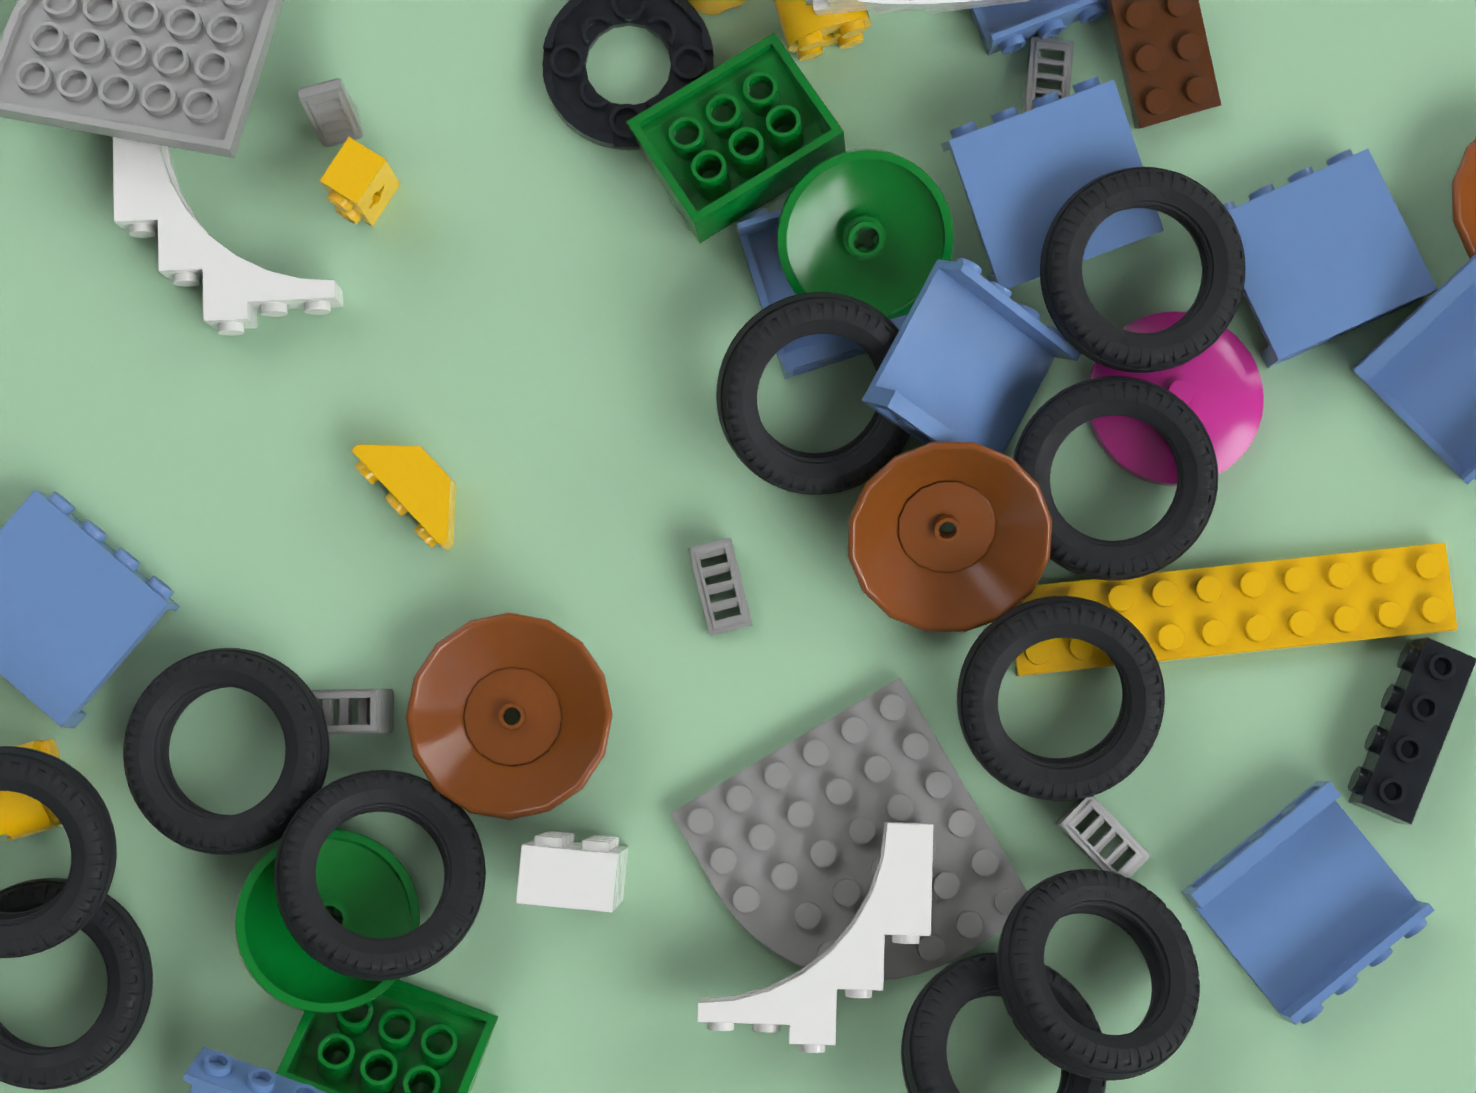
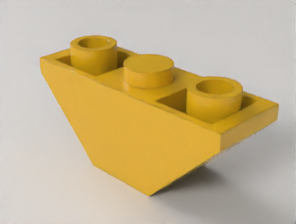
[351,444,456,551]

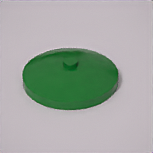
[777,149,954,320]
[235,829,420,1014]

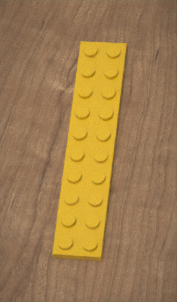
[1014,543,1458,677]

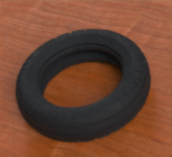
[1040,167,1246,373]
[716,292,910,495]
[1013,376,1218,581]
[957,596,1165,801]
[123,648,330,855]
[0,746,117,958]
[274,770,486,981]
[997,869,1200,1081]
[0,878,153,1090]
[901,953,1107,1093]

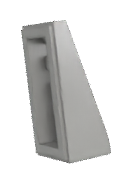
[1022,37,1074,113]
[297,78,363,147]
[688,538,753,636]
[311,689,394,734]
[1055,796,1150,878]

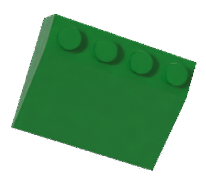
[627,33,846,243]
[276,979,498,1093]

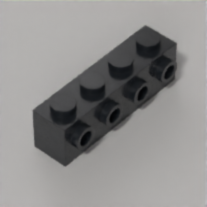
[1348,637,1476,825]

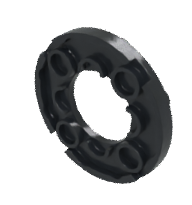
[542,0,714,150]

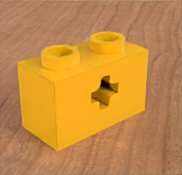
[320,137,401,227]

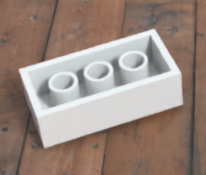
[516,831,628,912]

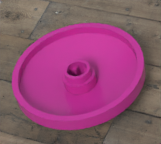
[1088,311,1264,486]

